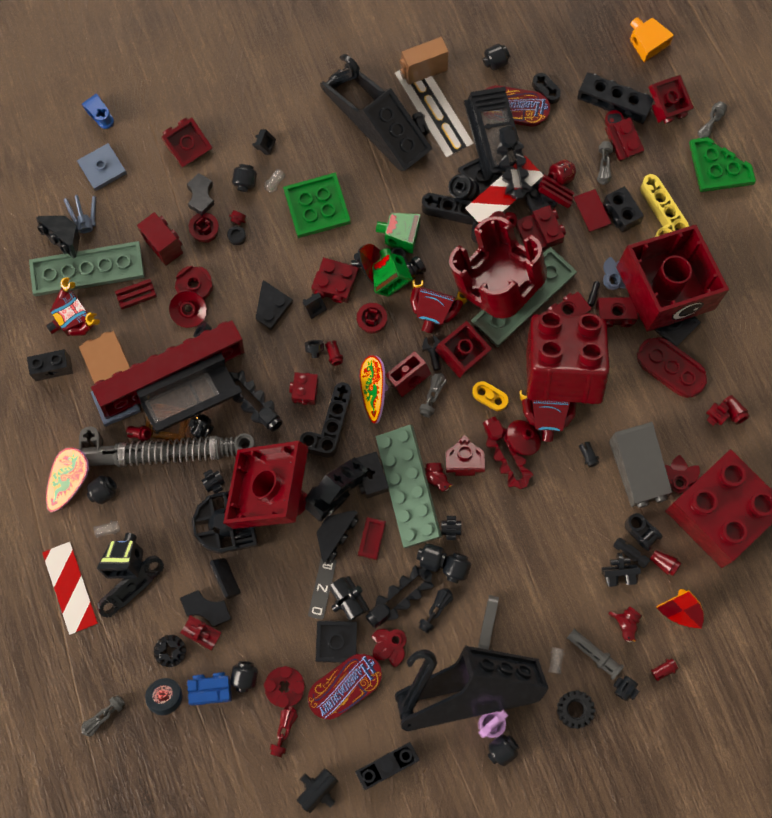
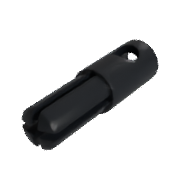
[587,281,600,307]

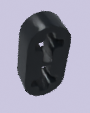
[532,73,561,104]

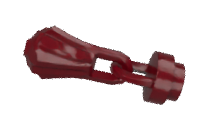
[270,706,298,758]

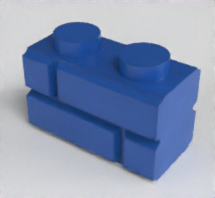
[187,672,232,706]

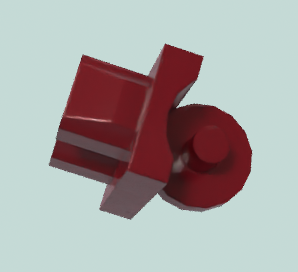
[180,615,222,651]

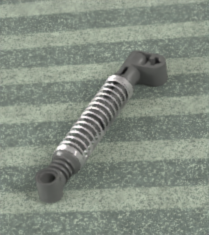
[79,426,256,467]

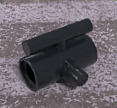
[329,576,370,621]
[296,768,338,813]

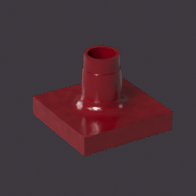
[223,441,308,529]

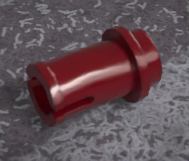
[325,340,343,366]
[126,426,152,441]
[651,659,678,682]

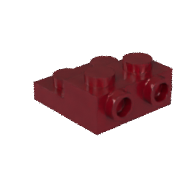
[649,75,694,124]
[161,117,212,168]
[516,205,566,250]
[311,257,359,303]

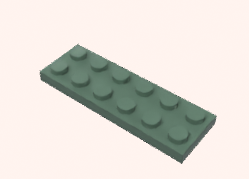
[29,241,145,296]
[471,247,577,348]
[375,425,442,548]

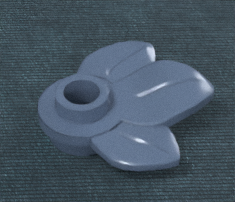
[603,257,626,290]

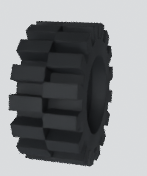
[557,690,595,729]

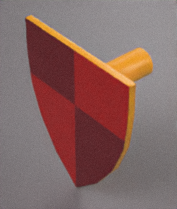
[656,589,704,629]

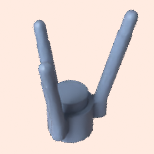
[64,195,96,233]

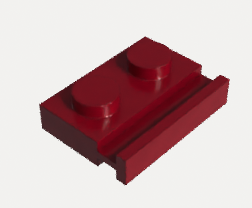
[605,117,644,161]

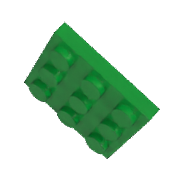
[283,172,351,238]

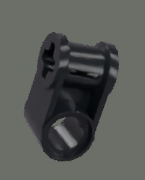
[624,513,663,551]

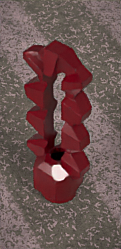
[482,416,533,490]

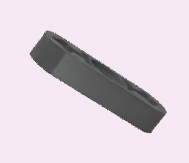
[478,595,499,649]

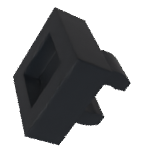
[252,129,276,155]
[302,293,327,319]

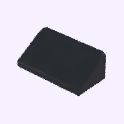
[209,558,241,599]

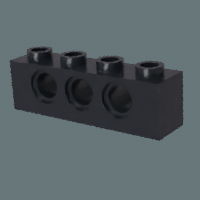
[577,72,654,125]

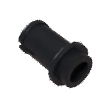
[412,112,430,136]
[579,441,599,468]

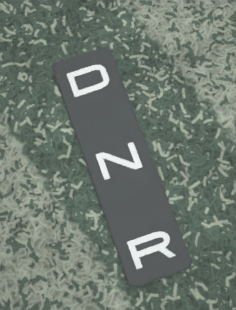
[308,558,336,619]

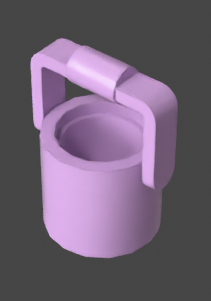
[478,710,508,738]

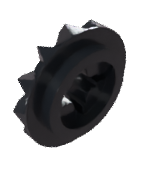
[154,635,186,667]

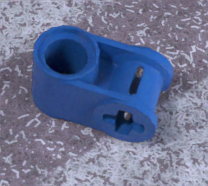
[82,94,114,129]

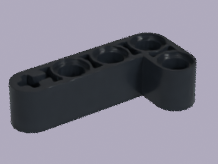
[422,193,479,244]
[300,382,352,458]

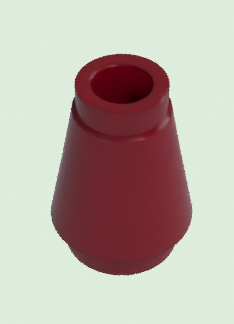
[723,395,749,425]
[650,550,681,576]

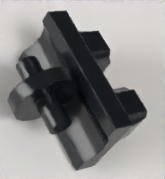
[601,553,641,587]

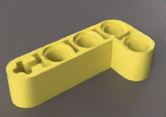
[640,174,689,237]

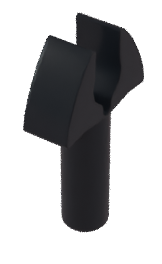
[422,335,441,371]

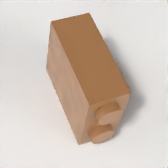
[400,37,449,85]
[79,331,131,383]

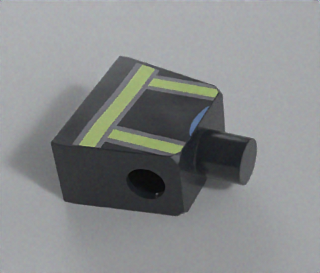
[97,533,144,579]

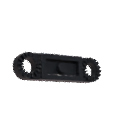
[97,555,164,618]

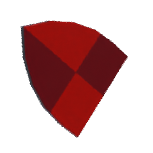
[351,244,381,284]

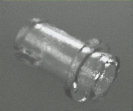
[264,169,285,193]
[93,520,120,538]
[548,647,566,674]

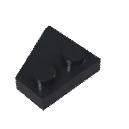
[256,280,293,331]

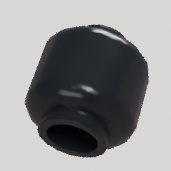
[482,44,510,71]
[232,164,257,192]
[87,475,117,504]
[417,543,447,572]
[442,552,471,583]
[230,661,258,693]
[488,735,519,766]

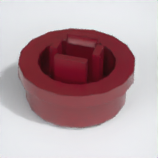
[188,213,219,243]
[357,303,387,333]

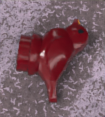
[425,463,452,492]
[608,606,642,642]

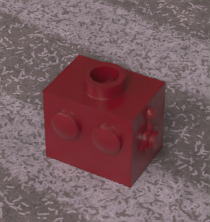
[289,372,319,405]

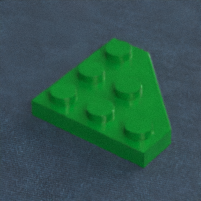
[689,137,756,192]

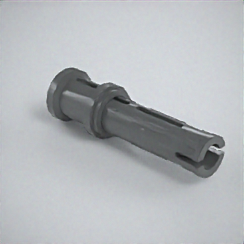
[567,628,624,680]

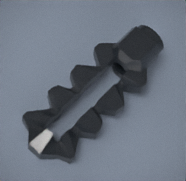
[497,126,532,200]
[229,370,283,432]
[365,565,434,629]

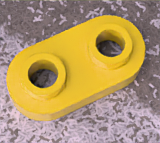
[472,381,508,411]

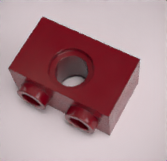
[548,292,592,316]
[596,297,638,328]
[385,351,432,397]

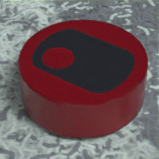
[605,110,624,126]

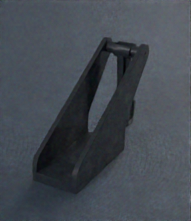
[320,54,433,171]
[395,645,549,731]

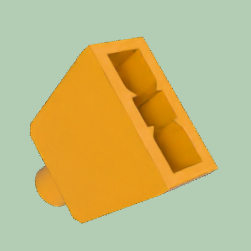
[630,17,674,62]

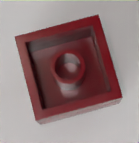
[137,212,183,266]
[435,321,492,378]

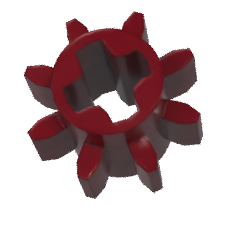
[706,402,730,426]

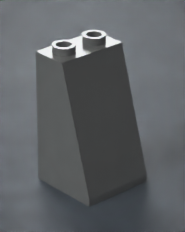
[609,422,672,508]

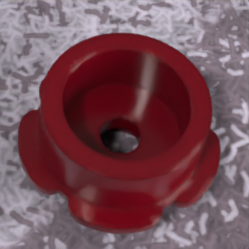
[229,210,246,225]

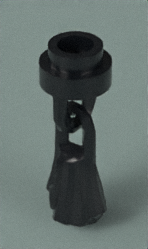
[418,588,453,634]

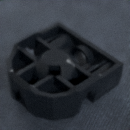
[305,457,368,522]
[192,491,258,554]

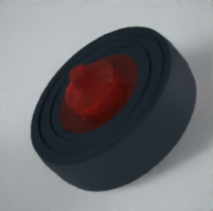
[145,678,183,715]

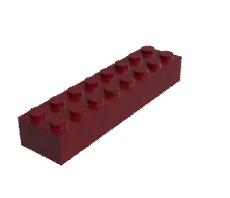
[91,320,245,419]

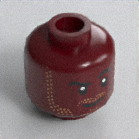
[548,159,576,185]

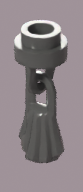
[698,101,727,138]
[596,141,613,185]
[419,373,447,418]
[81,695,125,737]

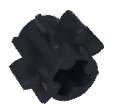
[188,414,214,438]
[201,469,225,494]
[441,516,461,540]
[613,676,640,702]

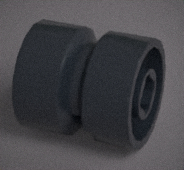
[448,174,480,202]

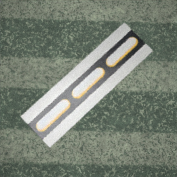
[395,70,473,157]

